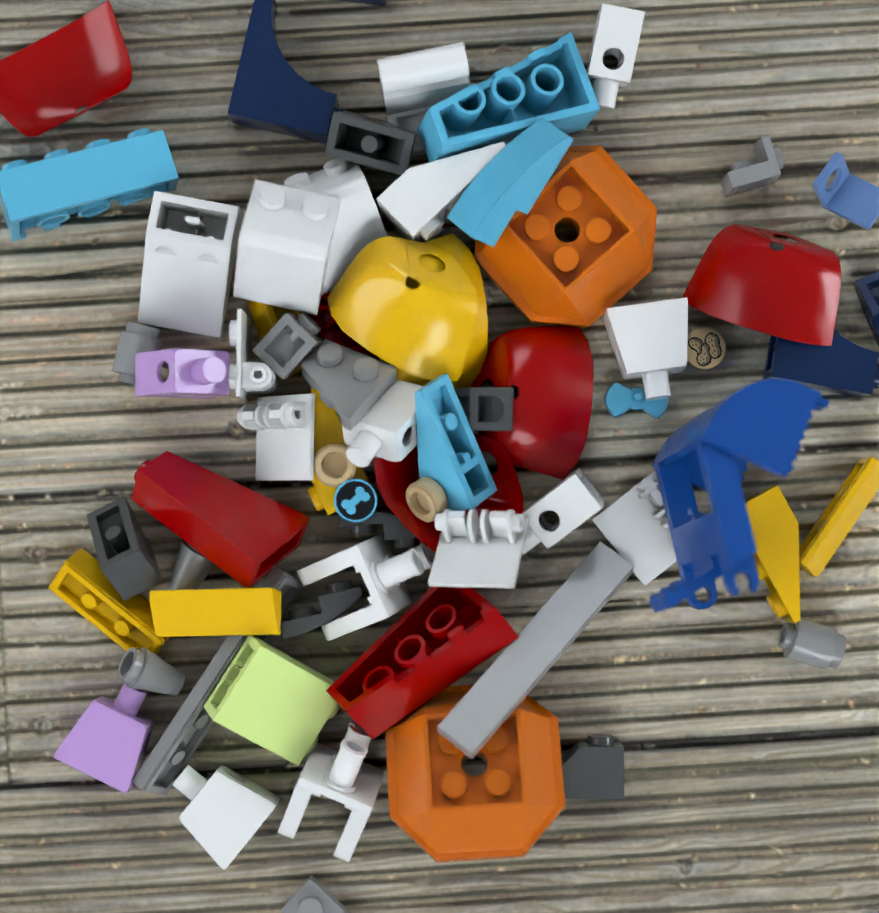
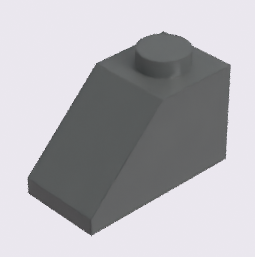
[324,111,417,175]
[87,496,163,601]
[561,734,624,799]

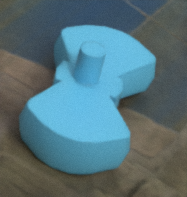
[604,382,668,419]

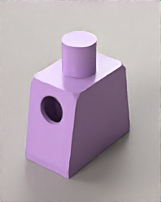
[135,348,230,399]
[53,682,154,794]

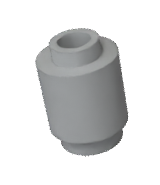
[112,322,163,385]
[778,618,846,670]

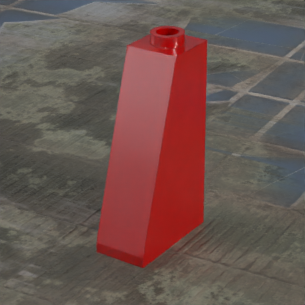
[131,451,310,588]

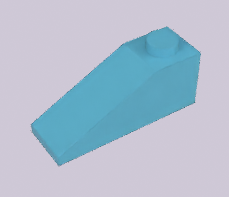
[415,373,497,511]

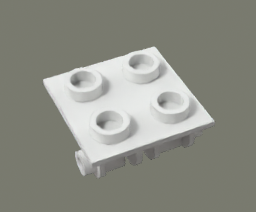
[229,309,279,403]
[237,394,315,481]
[592,470,677,586]
[428,509,529,588]

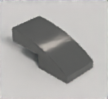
[454,387,514,431]

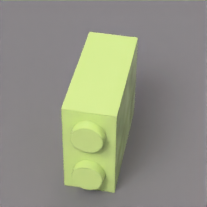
[204,635,340,766]

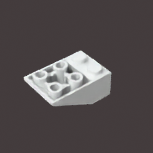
[377,142,506,242]
[138,191,245,339]

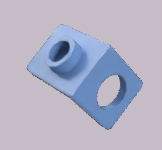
[813,152,879,229]

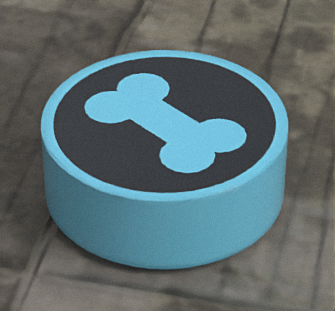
[334,479,378,522]

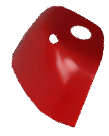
[0,0,132,137]
[682,224,841,346]
[471,326,594,480]
[373,433,524,553]

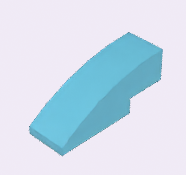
[447,118,574,247]

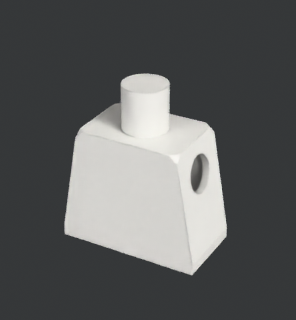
[586,3,645,109]
[603,297,688,401]
[342,379,423,467]
[522,468,605,554]
[172,765,280,871]

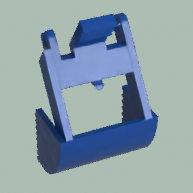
[649,378,830,613]

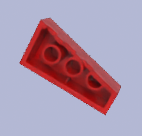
[326,586,519,739]

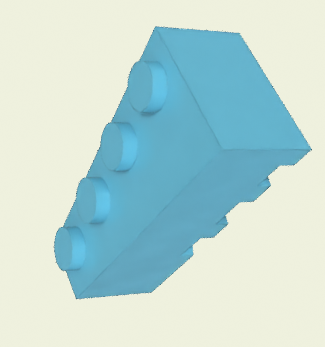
[417,32,600,162]
[0,128,179,242]

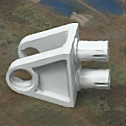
[296,533,435,641]
[278,721,385,862]

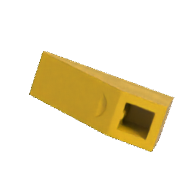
[745,485,800,624]

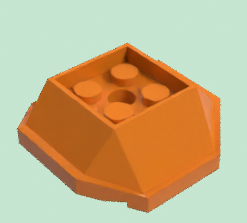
[474,145,657,328]
[385,684,565,863]

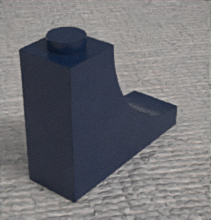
[228,0,344,144]
[763,329,879,398]

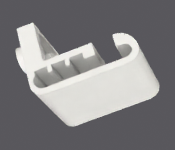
[377,42,470,157]
[282,158,387,295]
[233,179,341,316]

